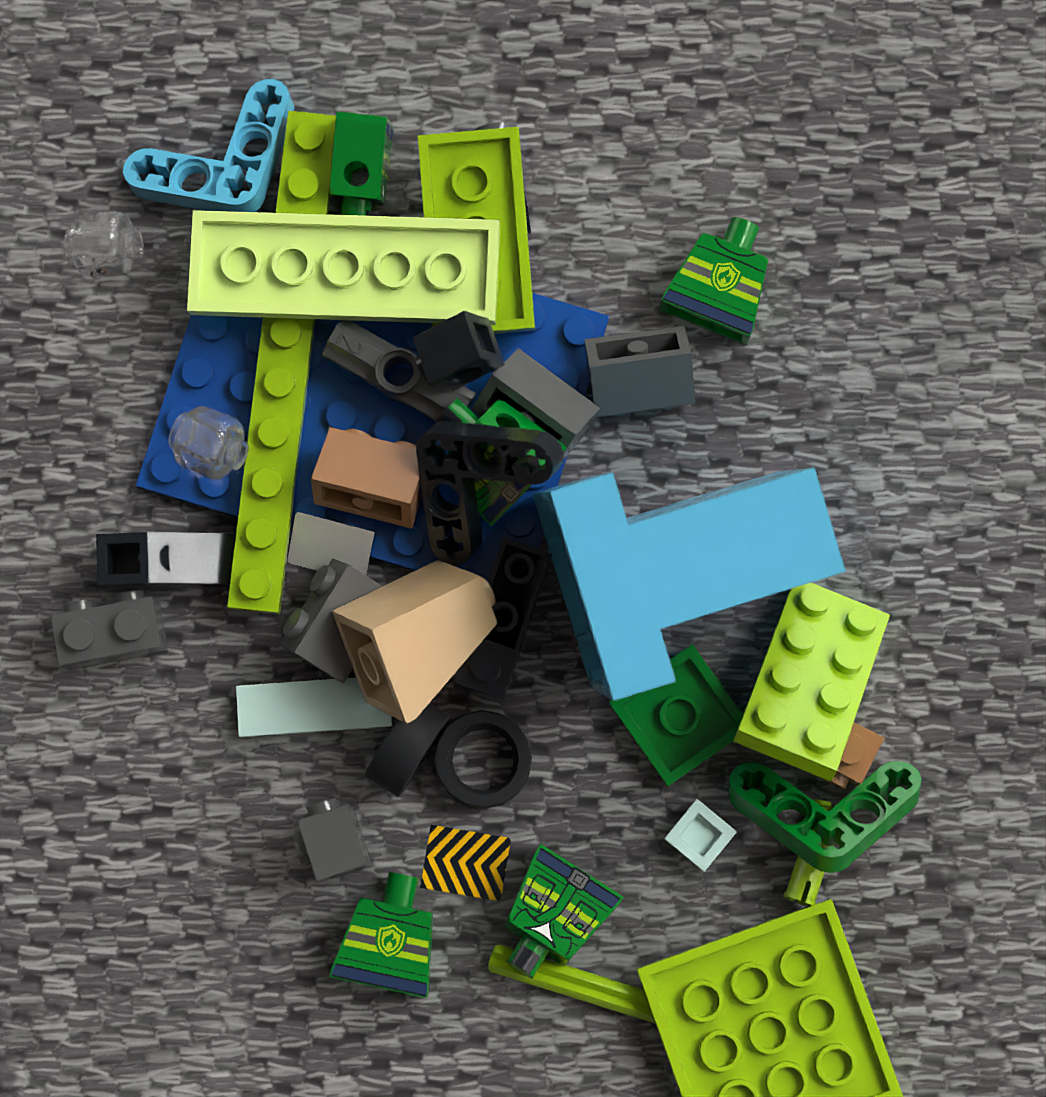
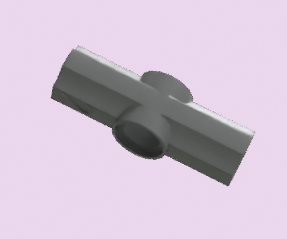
[322,320,477,423]

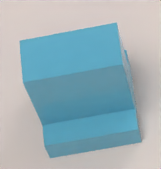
[532,468,846,701]

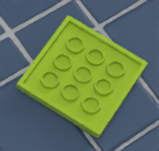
[636,899,903,1097]

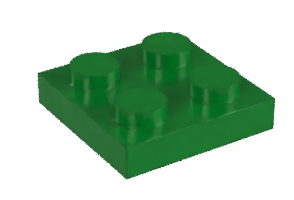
[608,644,743,787]

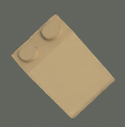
[332,560,497,724]

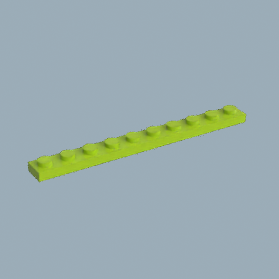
[227,111,336,615]

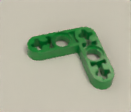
[729,761,922,873]

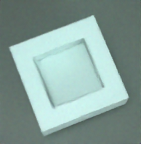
[664,799,737,872]

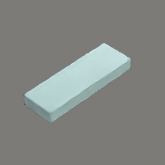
[236,677,393,738]

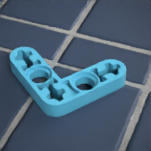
[123,79,294,212]

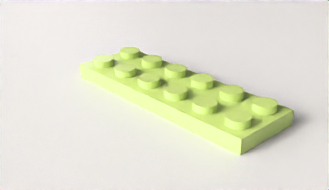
[187,210,500,325]

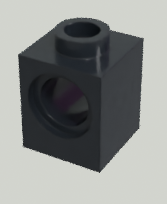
[413,311,505,391]

